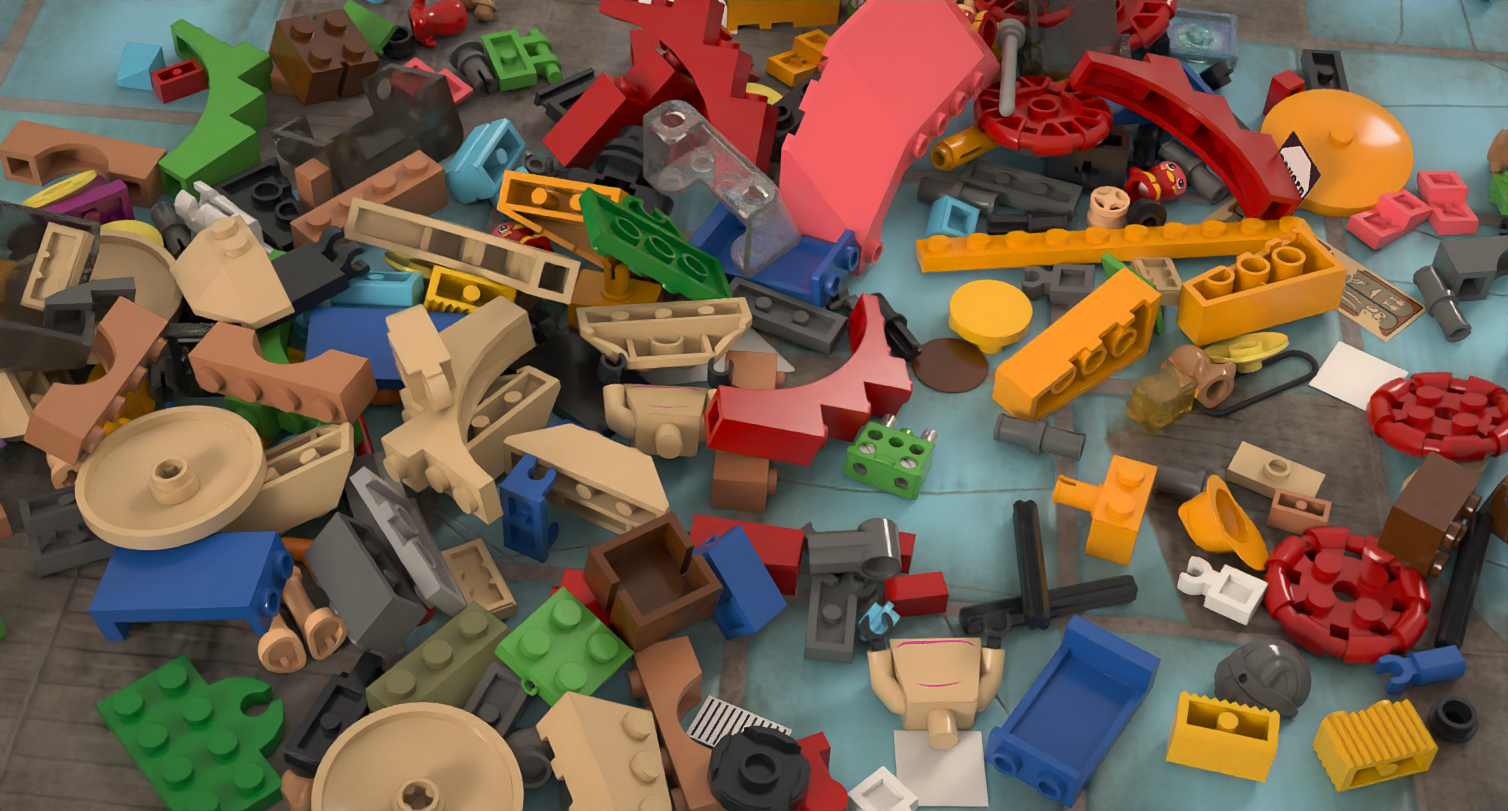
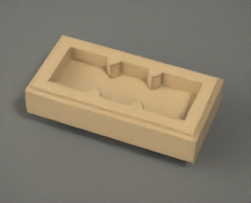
[20,222,95,313]
[1130,257,1183,306]
[1225,441,1325,499]
[441,538,517,620]

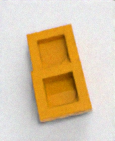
[765,29,831,87]

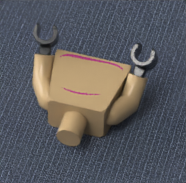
[597,353,734,459]
[860,611,1012,750]

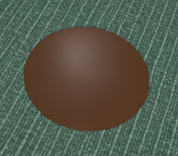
[913,338,988,393]

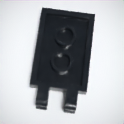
[206,226,371,337]
[508,308,652,438]

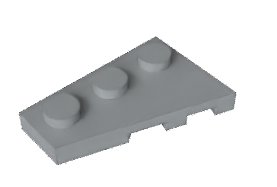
[349,466,467,617]

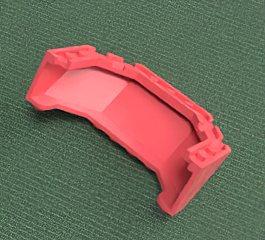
[777,0,1001,277]

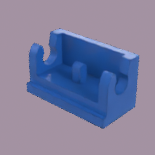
[499,453,559,563]
[686,525,787,640]

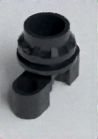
[564,125,674,217]

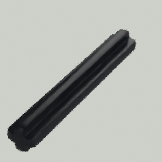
[1013,499,1051,631]
[1434,511,1493,651]
[959,574,1138,634]

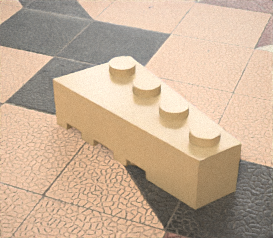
[535,691,672,811]

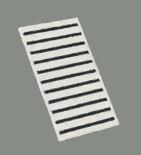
[686,695,792,747]

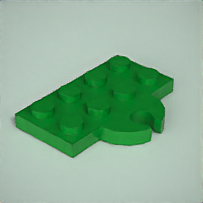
[578,187,733,300]
[95,654,286,811]

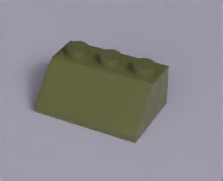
[365,601,538,714]

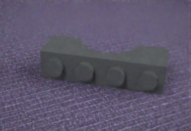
[1432,235,1508,302]

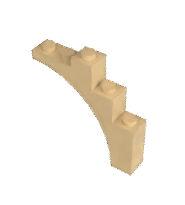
[343,196,581,305]
[381,295,535,525]

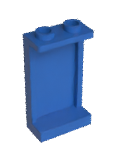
[688,196,859,308]
[304,306,468,390]
[88,531,294,641]
[984,614,1161,808]

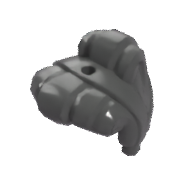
[1214,638,1311,718]

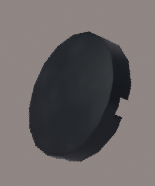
[707,725,811,811]

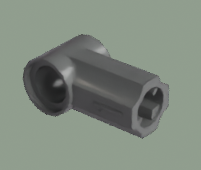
[808,518,902,581]

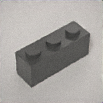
[303,512,428,656]

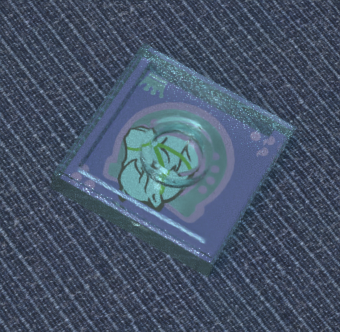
[1166,8,1238,68]

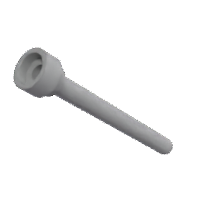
[995,18,1025,117]

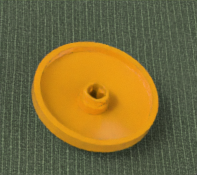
[1260,89,1414,218]

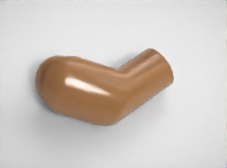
[459,0,497,22]

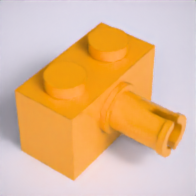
[568,256,663,330]
[1052,455,1158,567]

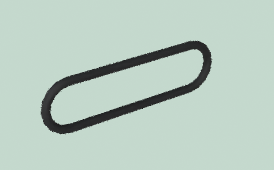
[1194,350,1319,417]

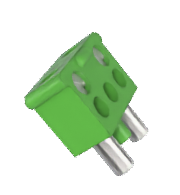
[844,414,938,500]

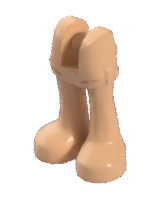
[258,566,348,673]

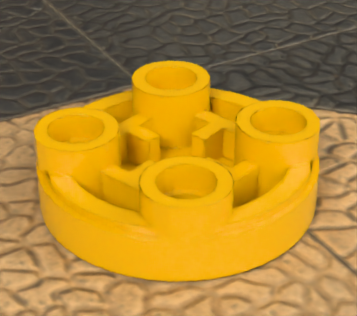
[947,279,1033,354]

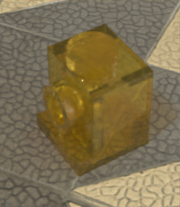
[1126,359,1198,435]

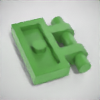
[481,29,562,92]

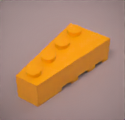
[1176,225,1347,347]
[992,267,1162,422]

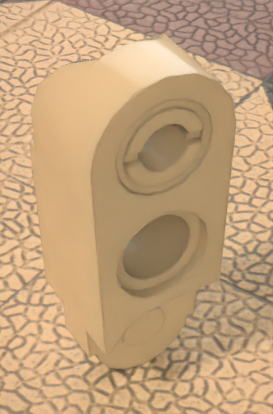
[385,304,457,412]

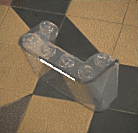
[643,100,802,279]

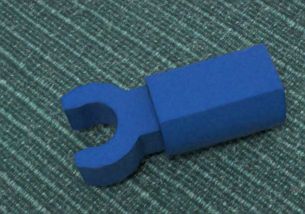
[1374,645,1465,695]

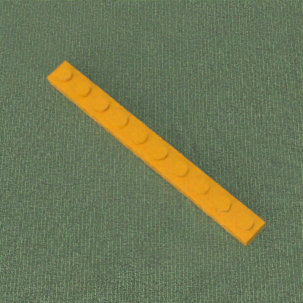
[915,216,1317,273]

